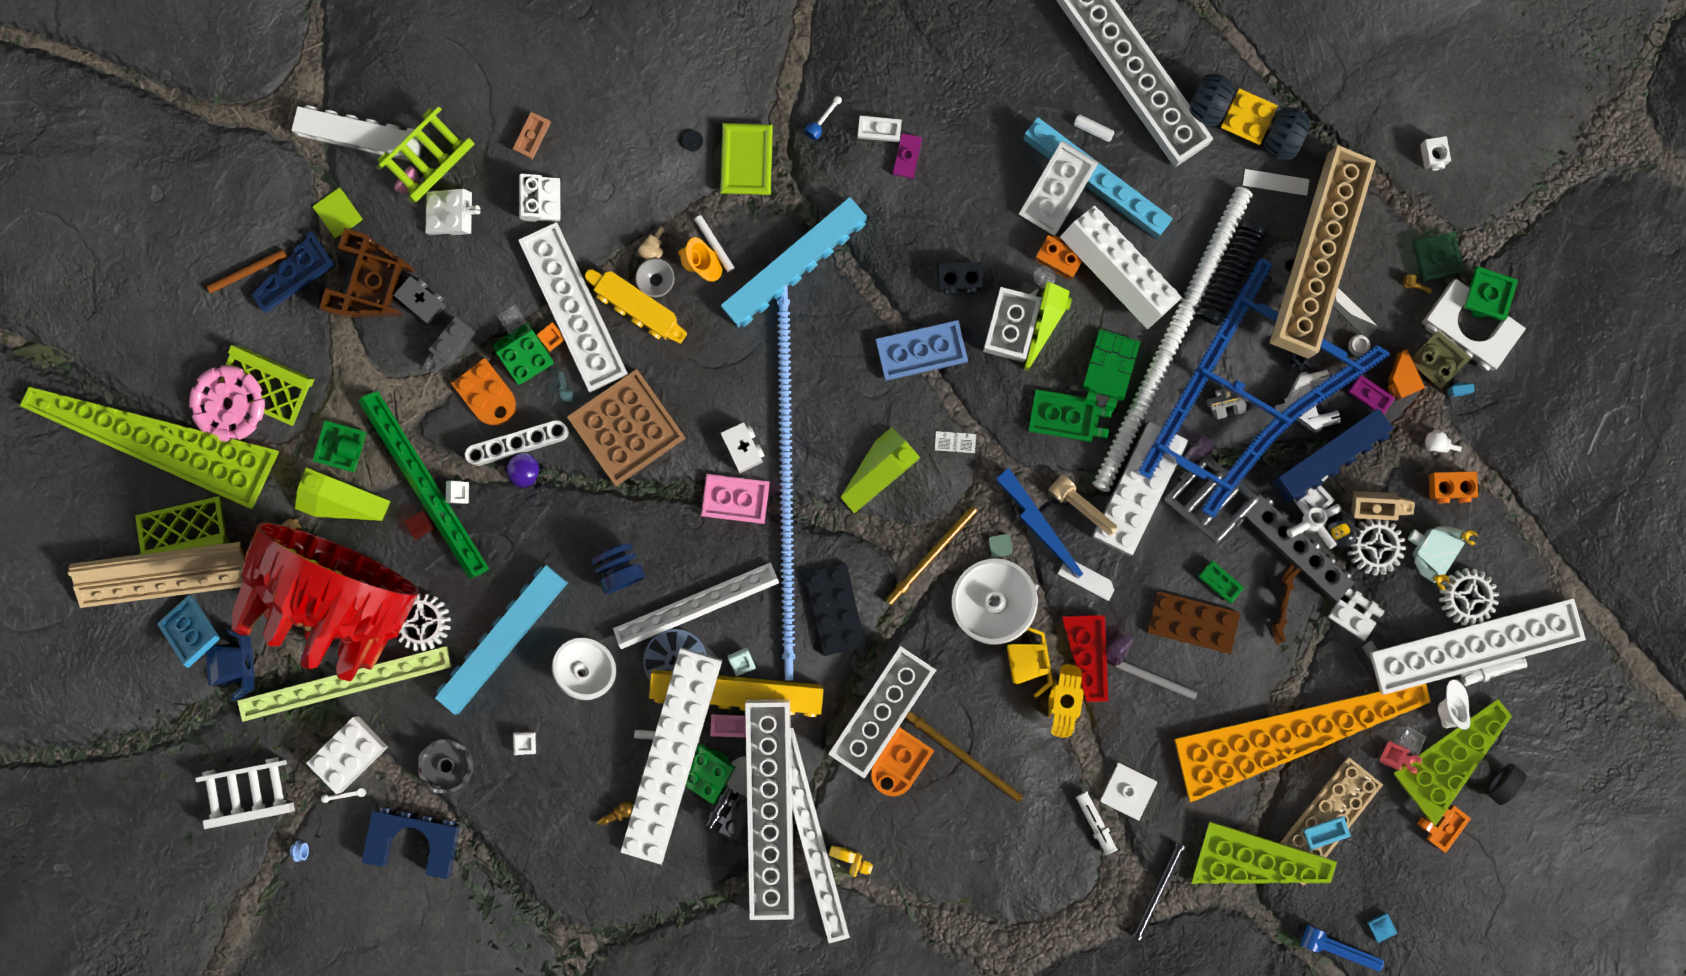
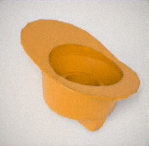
[678,237,722,282]

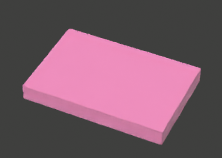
[701,474,770,524]

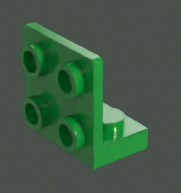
[493,322,554,385]

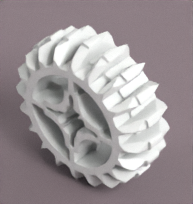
[1347,519,1406,575]
[1439,568,1499,626]
[398,593,451,651]

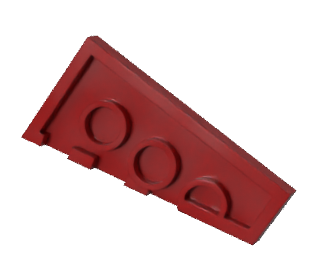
[1062,615,1108,702]

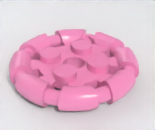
[189,365,265,442]

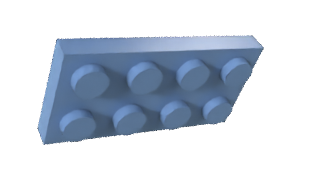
[876,320,968,381]

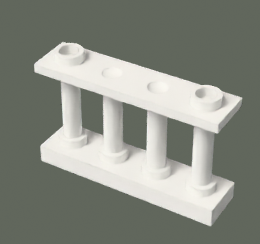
[195,757,295,829]

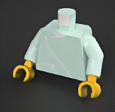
[1408,526,1478,590]

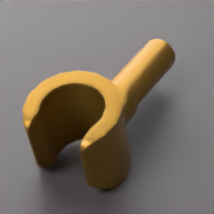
[1403,274,1432,294]

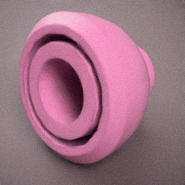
[394,166,421,194]

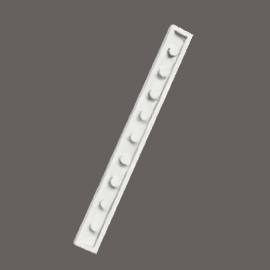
[791,728,850,943]

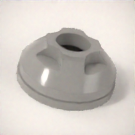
[636,259,675,297]

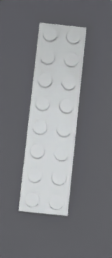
[519,222,628,392]

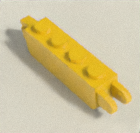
[585,269,687,344]

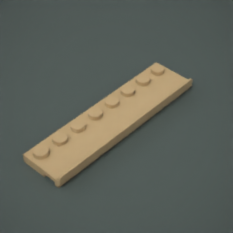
[68,542,244,608]

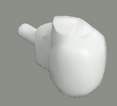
[1425,429,1462,453]

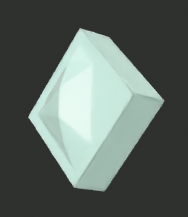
[728,648,756,676]

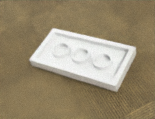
[1019,141,1099,235]

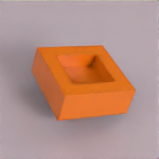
[536,322,565,353]

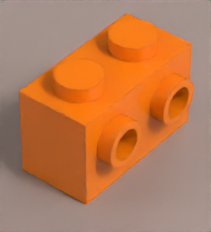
[1034,235,1082,281]

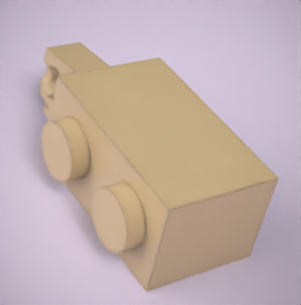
[1351,491,1415,520]

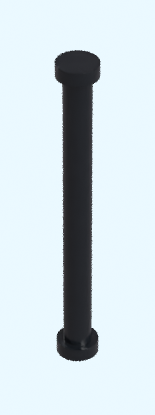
[1130,842,1186,941]

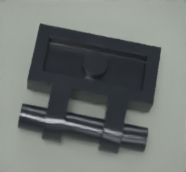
[705,787,748,841]

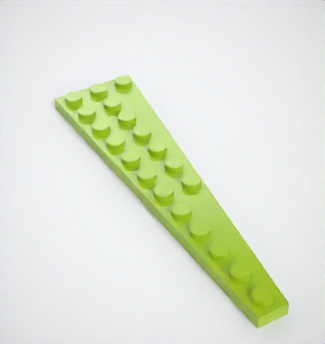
[20,387,279,509]

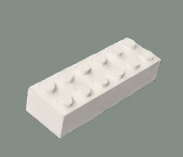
[1060,206,1182,329]
[1091,422,1188,556]
[828,646,936,778]

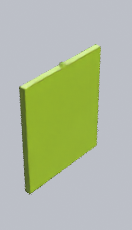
[313,187,363,239]

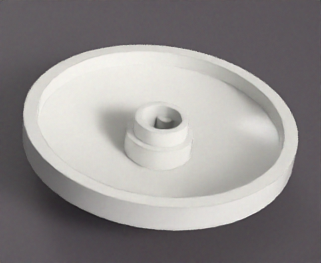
[952,559,1038,644]

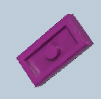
[893,133,922,179]
[1347,375,1395,414]

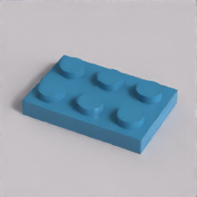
[158,595,220,668]

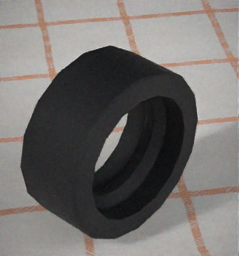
[1486,763,1527,805]

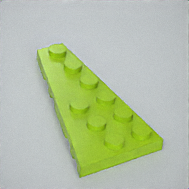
[1393,699,1512,827]
[1191,821,1337,884]

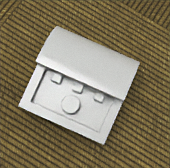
[519,174,560,222]

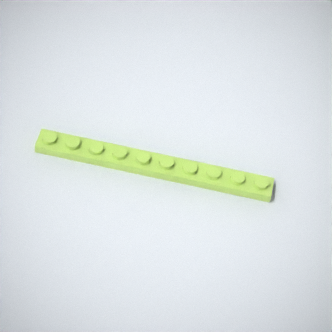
[237,647,452,722]

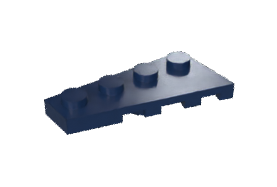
[252,231,335,314]

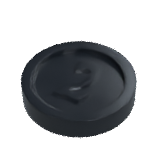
[682,130,704,152]

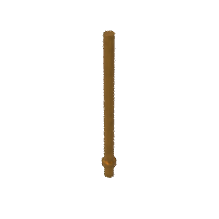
[905,711,1023,803]

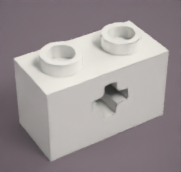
[721,422,764,473]

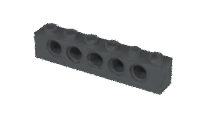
[1243,495,1354,602]

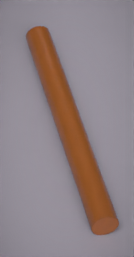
[207,249,287,294]

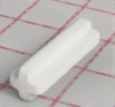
[1074,115,1114,142]

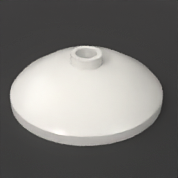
[552,638,616,700]

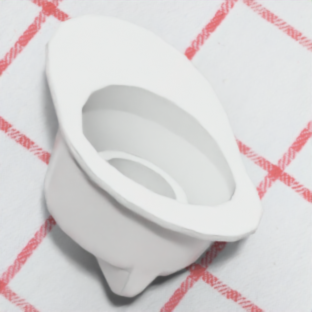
[1438,680,1470,730]

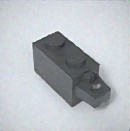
[423,316,476,374]

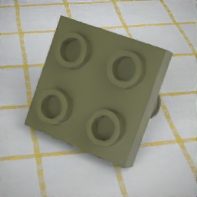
[1411,329,1471,389]

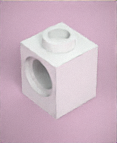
[1420,136,1451,171]

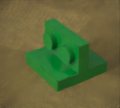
[1463,267,1518,321]

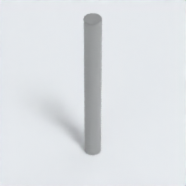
[1115,659,1198,700]

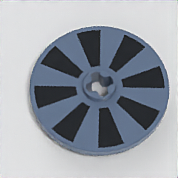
[643,629,707,681]

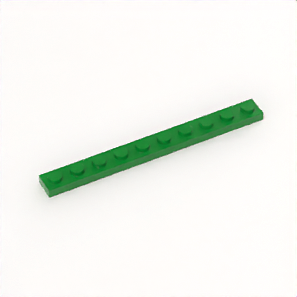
[358,391,489,580]

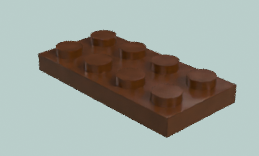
[1147,591,1241,654]

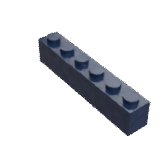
[1273,408,1394,502]

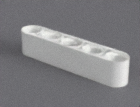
[465,421,569,466]

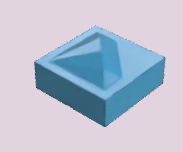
[1447,382,1475,397]
[1367,913,1398,943]

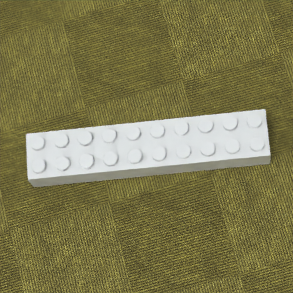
[1056,0,1213,168]
[745,699,794,920]

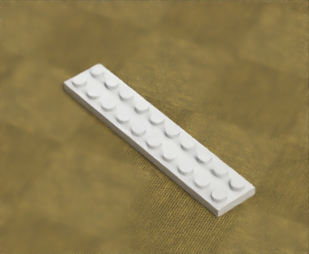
[1370,599,1586,695]
[621,648,722,865]

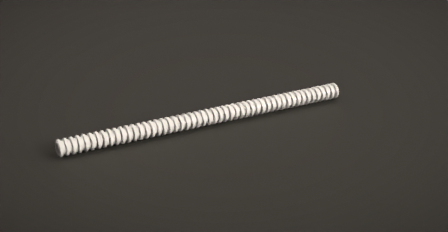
[1092,187,1253,492]

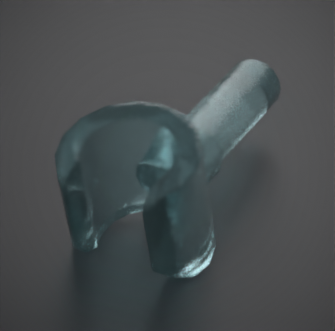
[558,372,573,402]

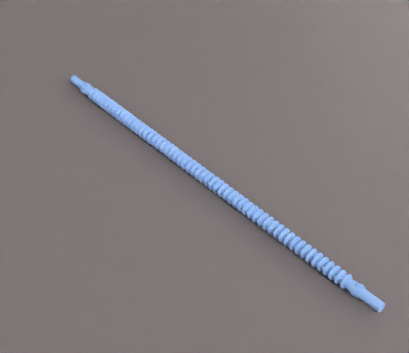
[777,286,795,681]

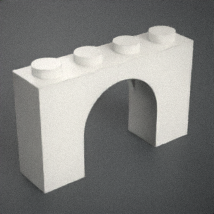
[1422,279,1526,372]

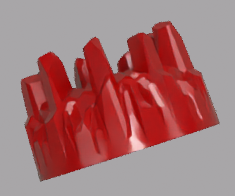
[232,523,419,682]

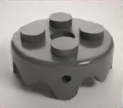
[418,739,474,793]

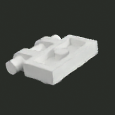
[1327,589,1384,641]

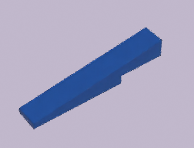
[996,467,1083,579]

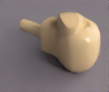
[638,227,665,260]

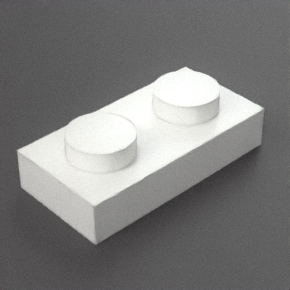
[858,116,902,142]

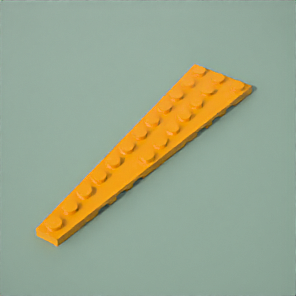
[1174,683,1431,803]

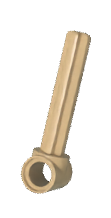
[1048,474,1118,536]

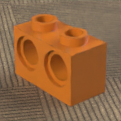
[1429,472,1478,504]

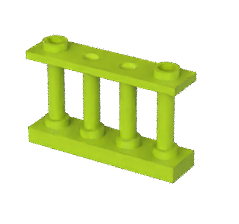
[376,107,475,204]

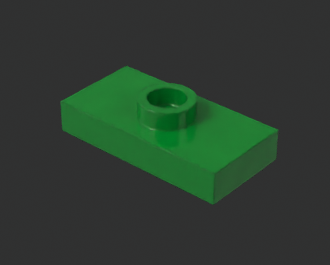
[1198,560,1245,604]

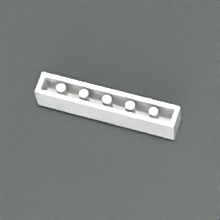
[291,105,423,161]

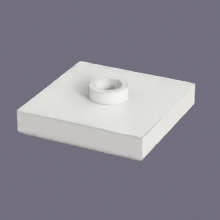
[1100,763,1157,821]

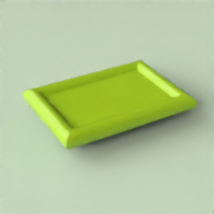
[720,123,773,195]

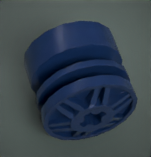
[590,543,646,594]

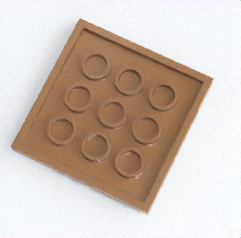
[567,369,686,486]

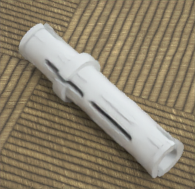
[1461,657,1527,686]
[1075,791,1118,855]

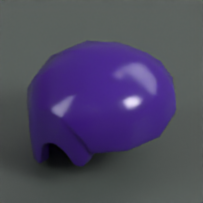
[507,453,539,488]

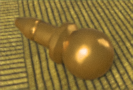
[597,801,634,825]

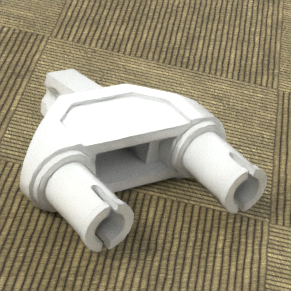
[1274,369,1341,432]

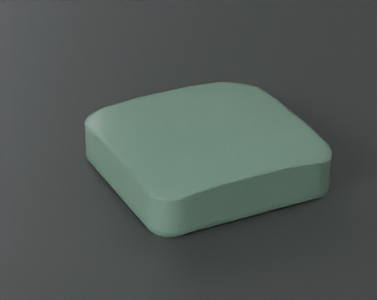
[989,534,1013,558]

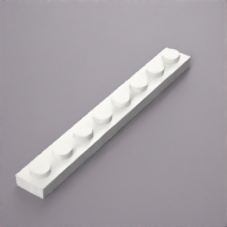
[613,563,779,649]

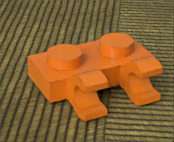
[1417,805,1471,853]

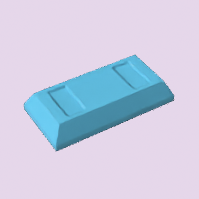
[1302,816,1351,850]

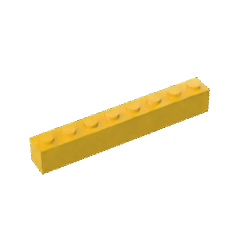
[649,669,824,717]

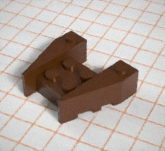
[319,228,415,318]

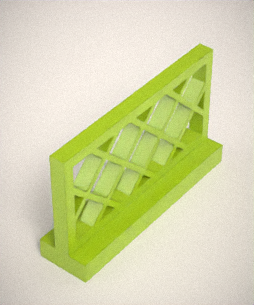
[220,345,315,426]
[135,496,230,555]

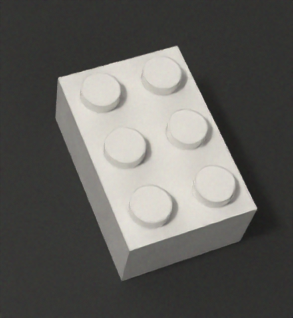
[983,287,1042,363]
[306,717,388,794]

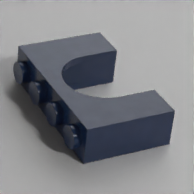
[362,807,461,879]

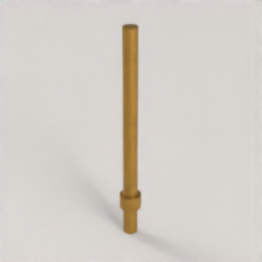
[886,506,978,605]

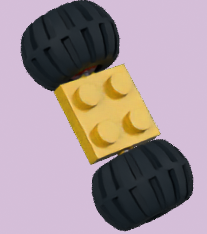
[1189,74,1311,160]

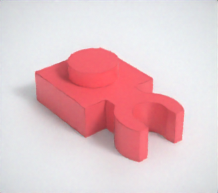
[1380,741,1422,774]

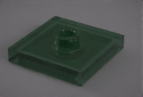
[1413,232,1465,282]

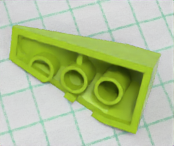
[1024,282,1072,371]
[841,427,920,513]
[295,468,390,521]

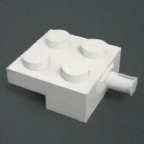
[426,189,480,235]

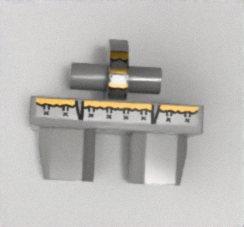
[1206,386,1248,419]

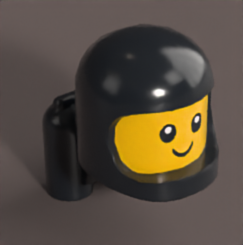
[1327,509,1357,548]

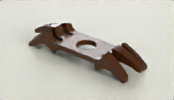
[1272,564,1300,646]

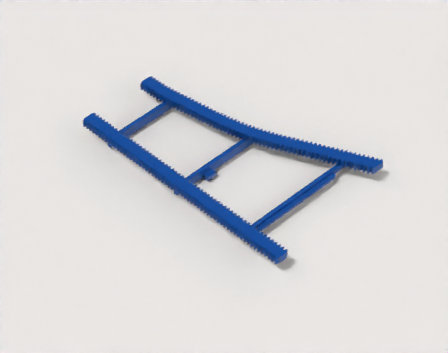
[1137,258,1389,518]

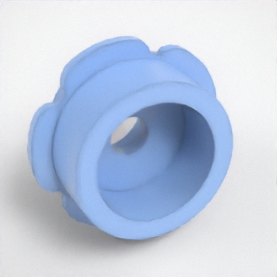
[290,840,309,862]

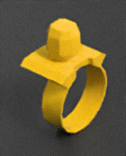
[829,845,873,877]

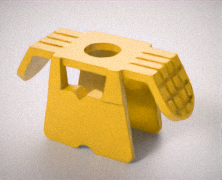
[1007,627,1053,698]
[1048,664,1084,738]

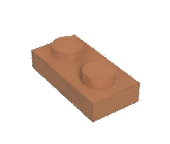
[513,112,551,160]

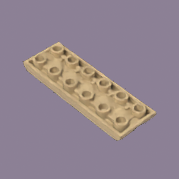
[1280,757,1383,886]

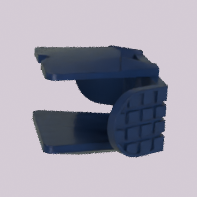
[206,628,255,701]

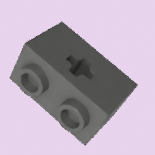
[394,276,446,325]

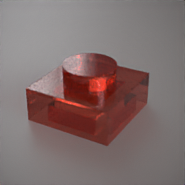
[404,511,435,540]

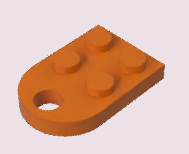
[451,358,516,426]
[871,727,935,796]

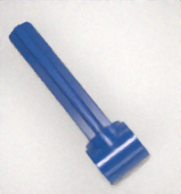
[1300,925,1384,971]

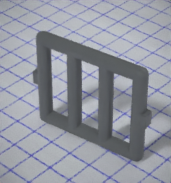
[1165,455,1259,543]

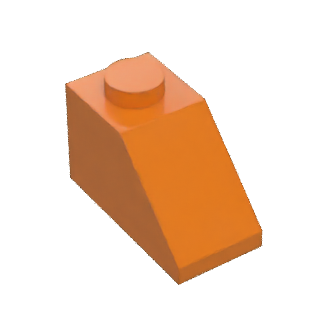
[1388,349,1425,401]

